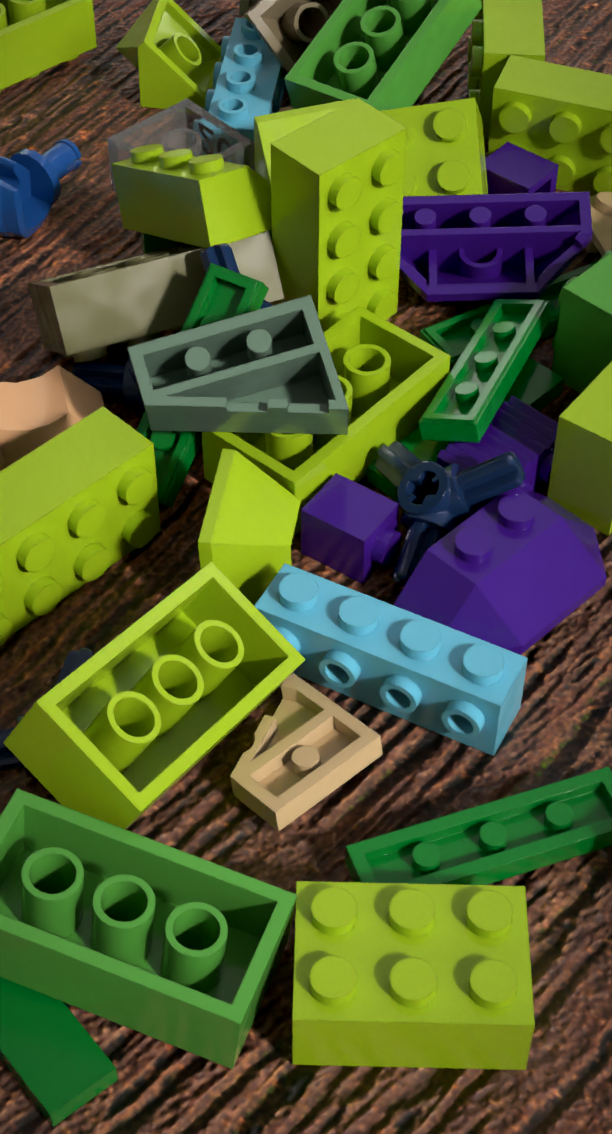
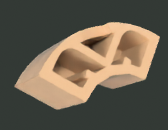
[0,365,104,471]

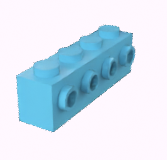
[197,17,287,171]
[255,563,528,756]

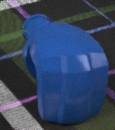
[0,139,82,238]

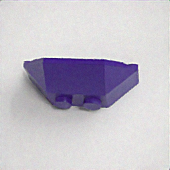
[399,192,593,302]
[393,487,607,655]

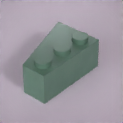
[127,295,349,435]

